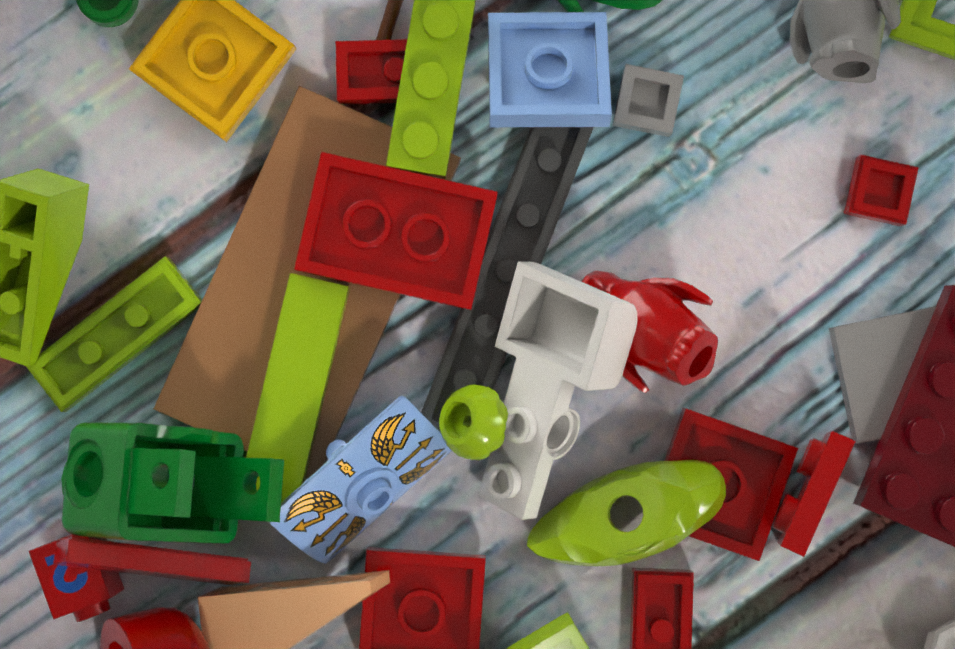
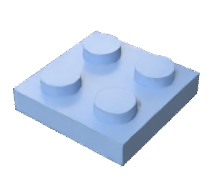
[488,12,612,128]

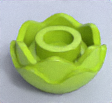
[439,384,508,460]

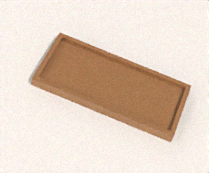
[153,86,461,478]

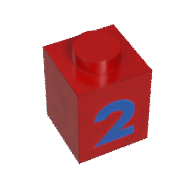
[29,534,125,622]

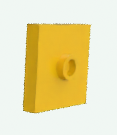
[129,0,297,143]

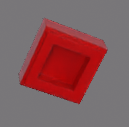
[844,155,919,227]

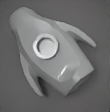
[790,0,901,83]

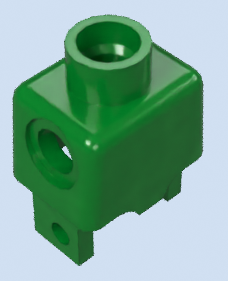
[61,423,284,544]

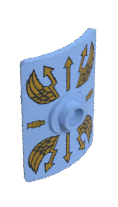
[270,396,452,564]

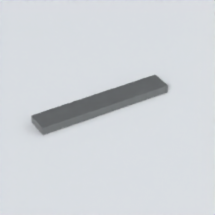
[421,127,594,432]

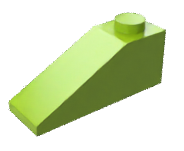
[0,168,89,367]

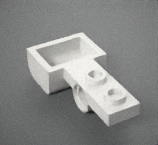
[478,261,637,520]

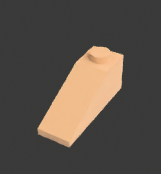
[198,570,390,649]

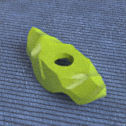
[527,460,726,566]

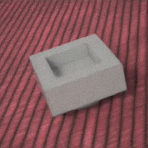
[612,64,684,137]

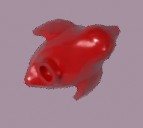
[581,271,718,393]

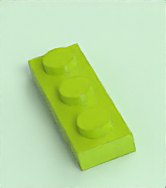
[386,0,476,179]

